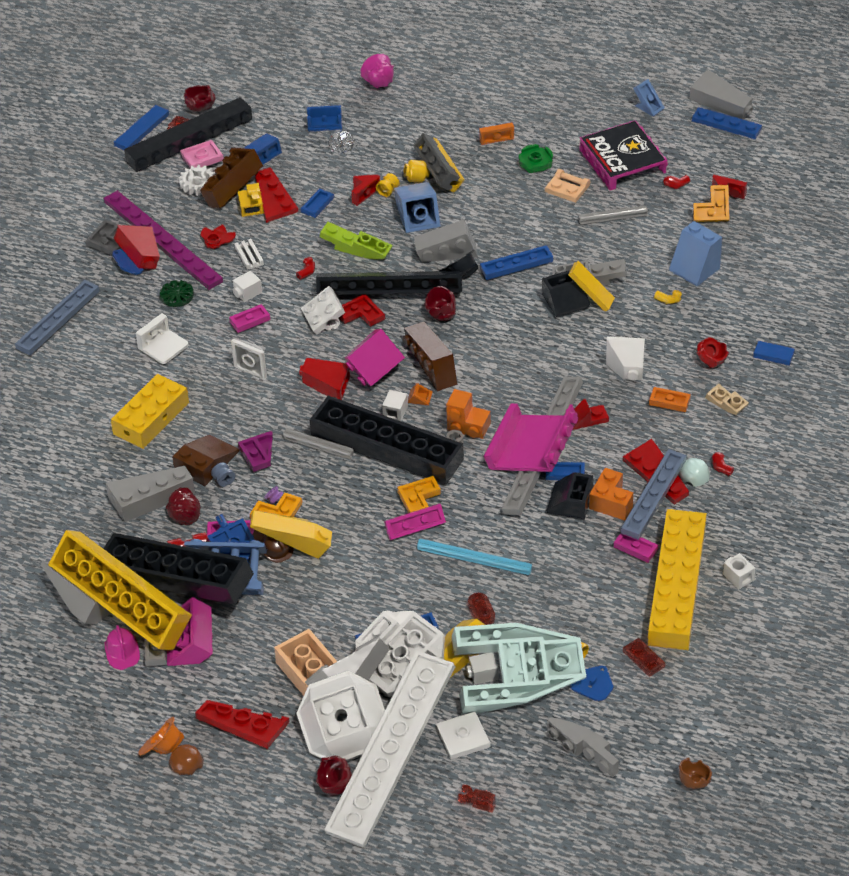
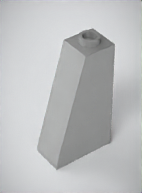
[690,69,753,120]

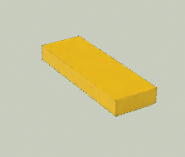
[568,261,615,311]

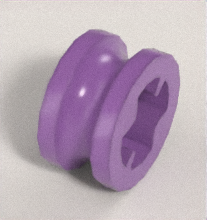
[264,486,283,504]

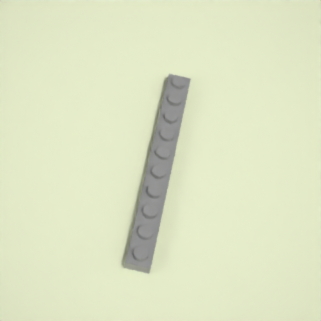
[501,377,583,515]

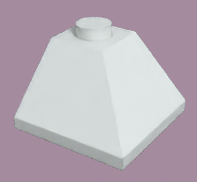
[606,336,645,381]
[231,339,267,379]

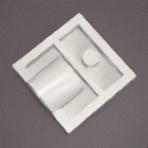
[301,286,345,334]

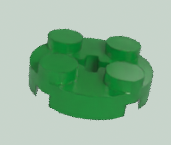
[519,144,553,173]

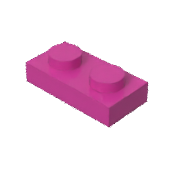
[229,304,270,333]
[614,533,658,563]

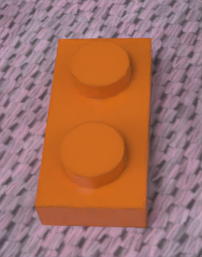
[479,122,514,145]
[649,387,691,412]

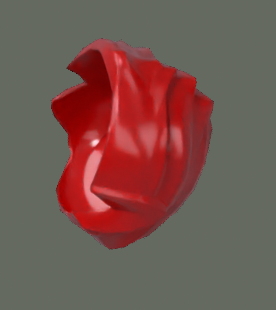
[697,337,729,368]

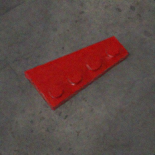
[255,167,298,223]
[623,439,689,505]
[195,700,289,749]

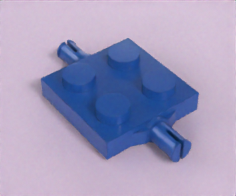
[208,514,261,565]

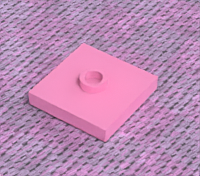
[180,140,224,169]

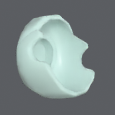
[679,458,710,487]

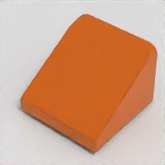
[408,383,433,406]

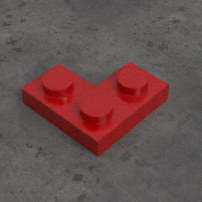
[339,294,385,327]

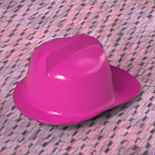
[105,625,140,670]

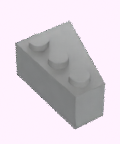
[414,220,478,262]

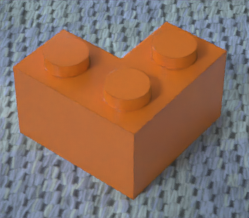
[446,389,491,439]
[589,468,634,521]

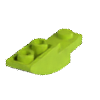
[319,221,393,259]

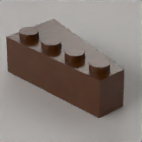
[200,147,263,208]
[403,322,458,391]

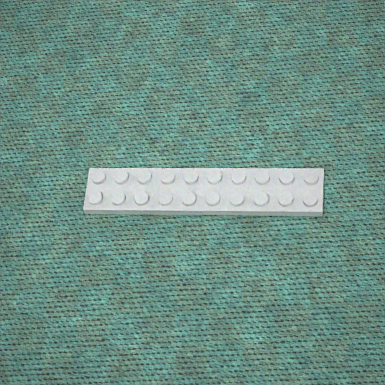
[324,650,455,848]

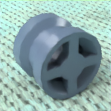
[211,462,235,487]

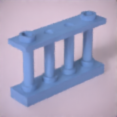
[184,539,267,595]

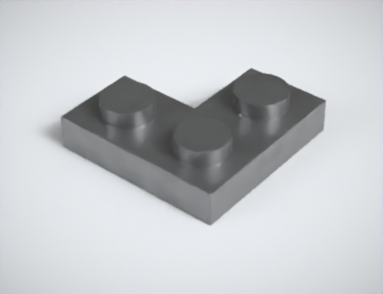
[85,219,122,255]

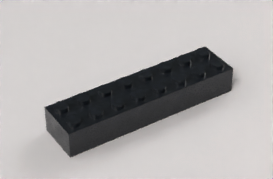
[309,395,464,485]
[103,533,254,605]

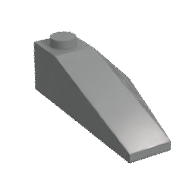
[41,561,111,625]
[305,636,390,717]

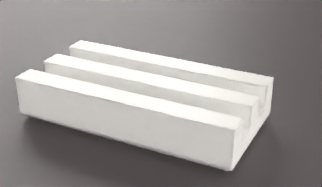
[234,239,264,270]

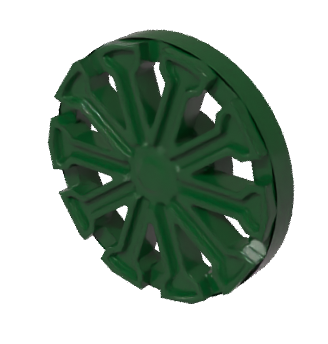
[160,280,194,307]

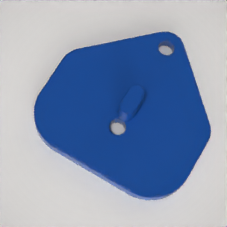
[112,249,144,275]
[570,666,613,701]

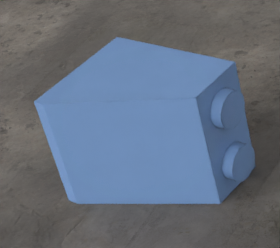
[394,182,440,233]
[669,221,722,287]

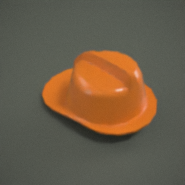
[138,717,184,756]

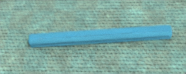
[417,539,532,575]

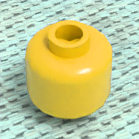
[403,159,430,183]

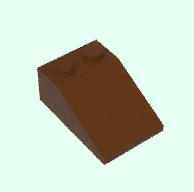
[172,434,240,486]

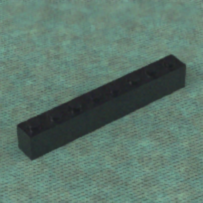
[124,97,253,172]
[316,271,462,295]

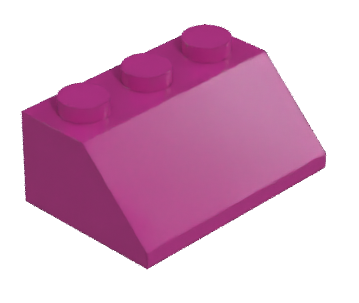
[167,597,213,666]

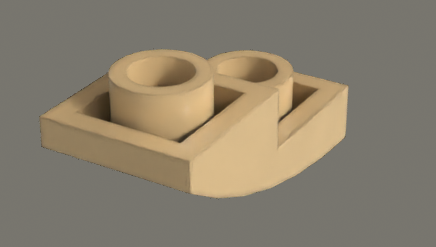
[705,384,749,415]

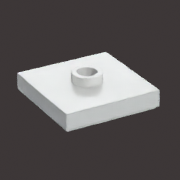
[436,712,490,760]

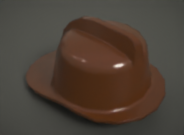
[252,530,294,563]

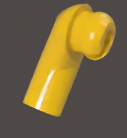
[654,290,682,304]

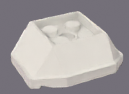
[355,611,445,697]
[296,671,385,761]

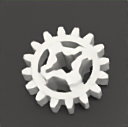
[179,165,216,196]

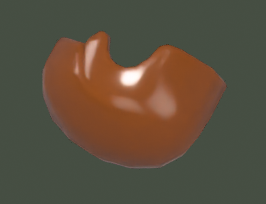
[169,744,204,775]
[679,758,712,789]

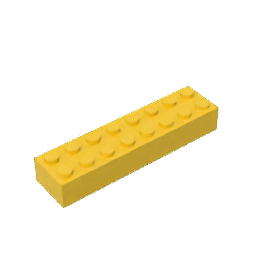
[648,509,707,650]
[48,530,192,650]

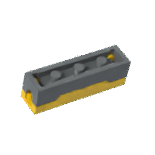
[413,133,465,192]

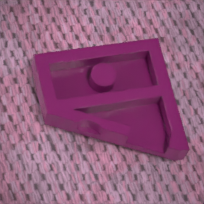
[238,431,273,472]

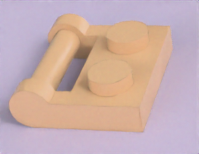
[545,169,591,203]

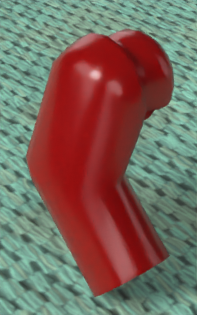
[663,175,690,189]
[296,257,315,280]
[711,452,734,476]

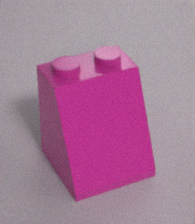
[345,329,405,387]

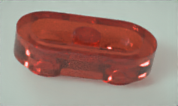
[468,592,495,625]

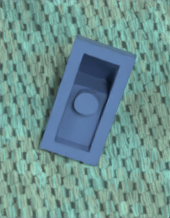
[633,79,665,116]

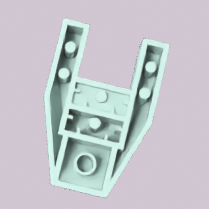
[452,623,586,715]

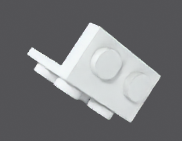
[136,313,189,364]

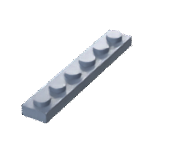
[15,280,100,355]
[621,449,686,540]

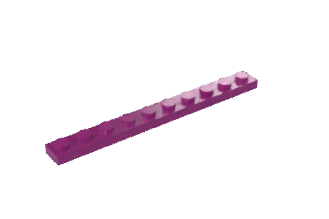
[104,190,223,290]

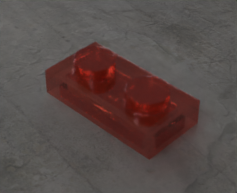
[623,638,665,677]

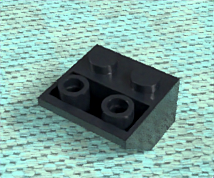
[542,270,590,317]
[546,472,594,520]

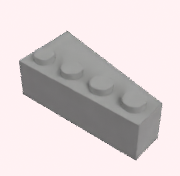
[106,466,195,523]

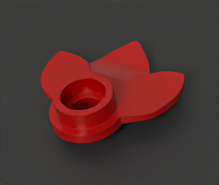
[201,225,236,249]

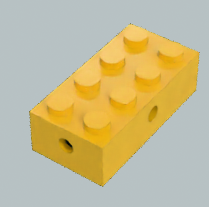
[111,374,189,449]

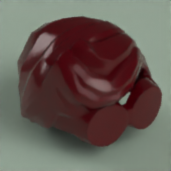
[184,85,215,111]
[425,286,456,321]
[166,487,201,525]
[316,755,352,795]

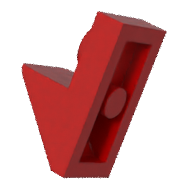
[712,174,747,199]
[351,175,380,206]
[573,399,609,430]

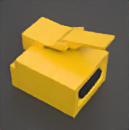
[238,183,264,217]

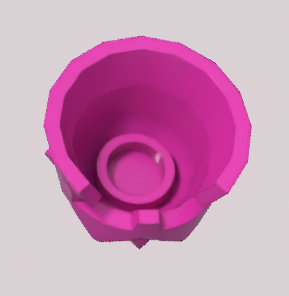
[360,54,394,89]

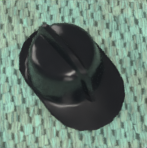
[439,250,478,279]

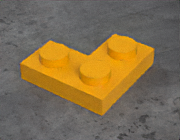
[693,185,730,222]
[397,476,441,513]
[250,492,303,519]

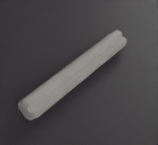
[578,205,648,225]
[283,428,354,459]

